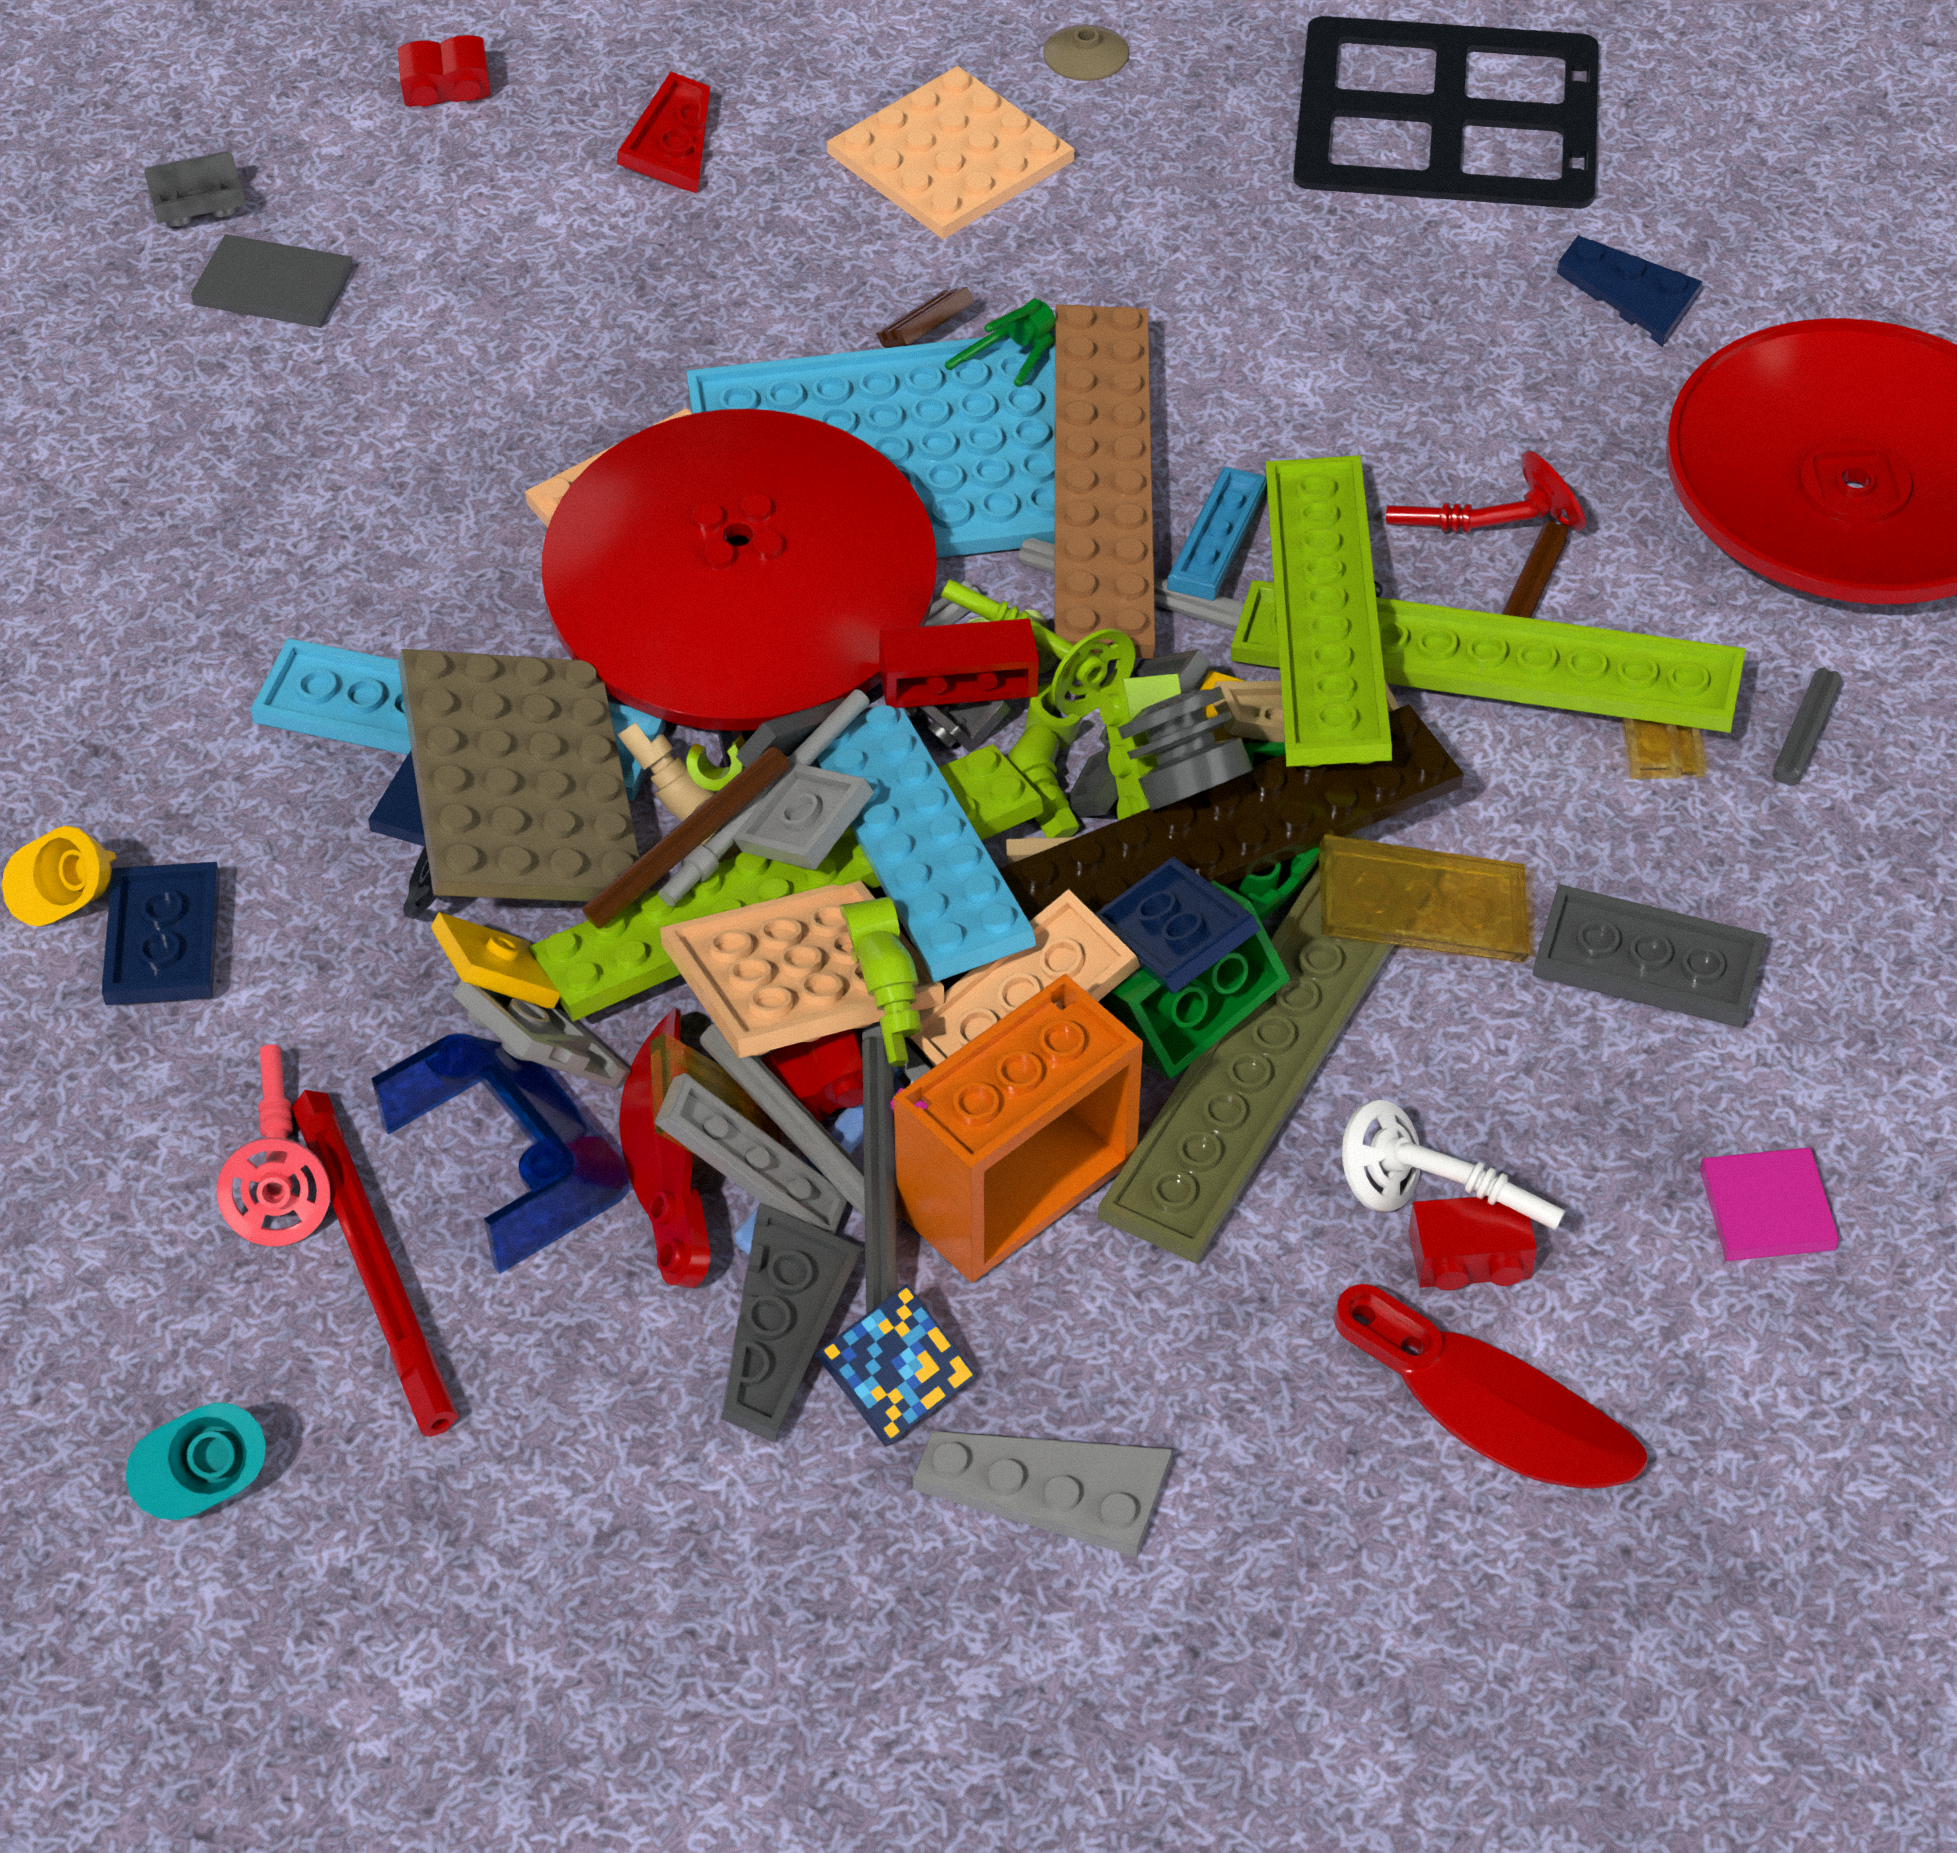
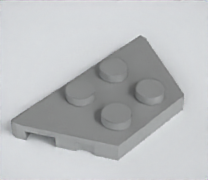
[452,980,631,1089]

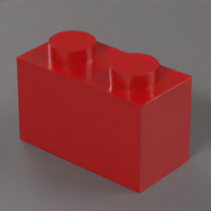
[1408,1196,1537,1291]

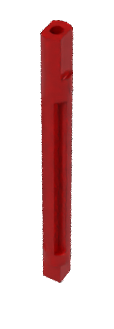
[291,1090,459,1437]

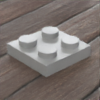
[733,762,874,870]

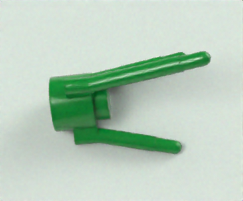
[945,298,1056,387]

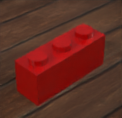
[879,618,1039,708]

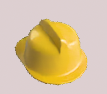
[1,825,117,927]

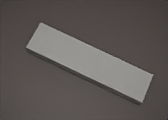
[654,1073,848,1235]

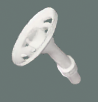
[1342,1100,1566,1231]

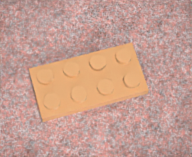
[907,889,1141,1067]

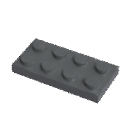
[1532,884,1767,1028]

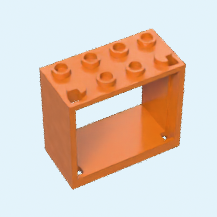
[893,974,1143,1283]

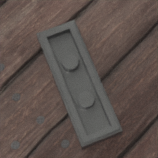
[736,697,846,768]

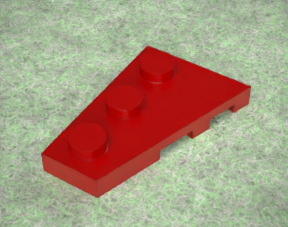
[617,71,710,193]

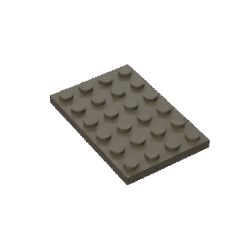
[398,649,645,903]

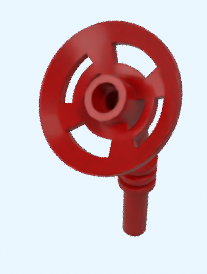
[1386,450,1587,533]

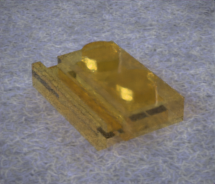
[1619,717,1706,780]

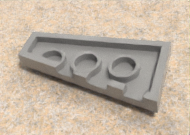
[912,1431,1173,1558]

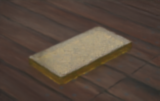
[1319,835,1530,963]

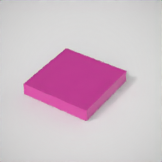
[1700,1147,1839,1261]

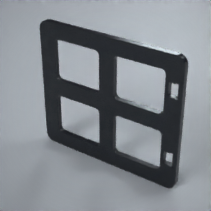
[1293,16,1599,209]

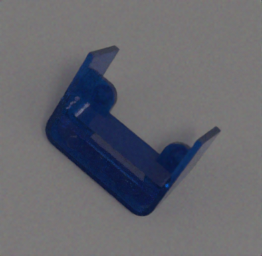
[371,1033,629,1274]

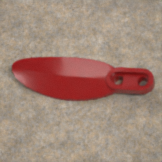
[619,1007,711,1289]
[1334,1284,1647,1489]

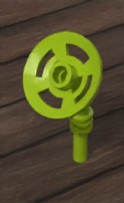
[940,578,1136,717]

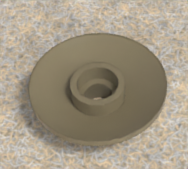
[1043,24,1129,81]

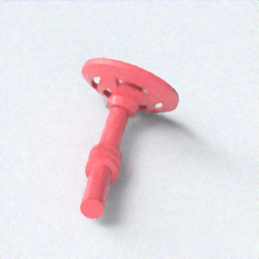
[217,1044,331,1246]

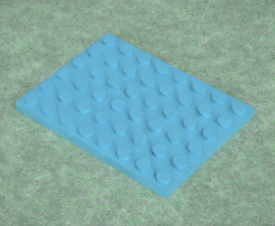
[686,329,1055,558]

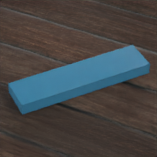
[1167,467,1267,601]

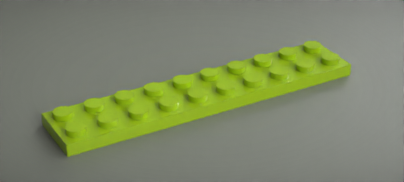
[1265,455,1392,767]
[1231,580,1746,733]
[528,744,1044,1022]

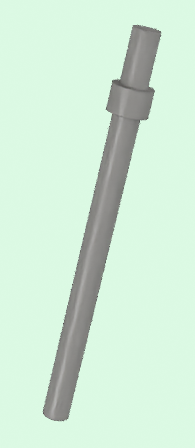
[658,689,869,906]

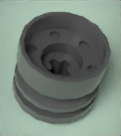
[1118,686,1253,811]

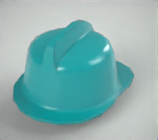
[125,1402,267,1520]

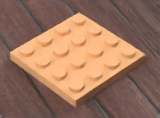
[827,66,1075,239]
[660,881,944,1058]

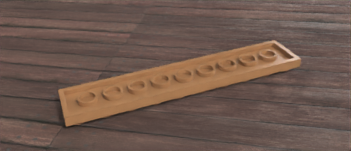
[1054,304,1155,659]

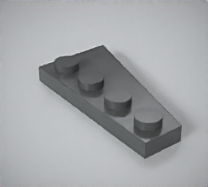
[1067,649,1211,817]
[721,1202,863,1442]

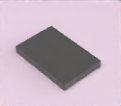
[191,234,354,328]

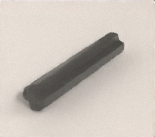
[1773,667,1841,786]

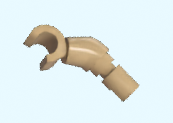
[617,722,742,863]

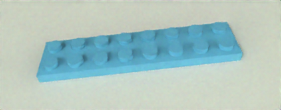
[250,638,666,801]
[814,705,1037,983]

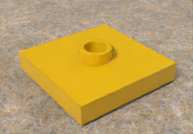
[431,912,560,1009]

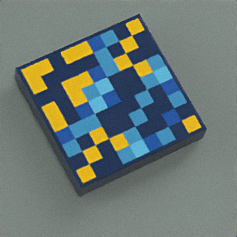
[815,1284,977,1447]

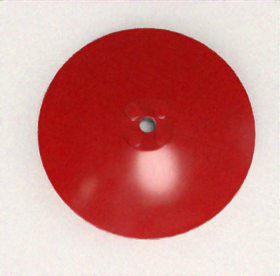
[1666,318,1957,604]
[542,409,937,731]

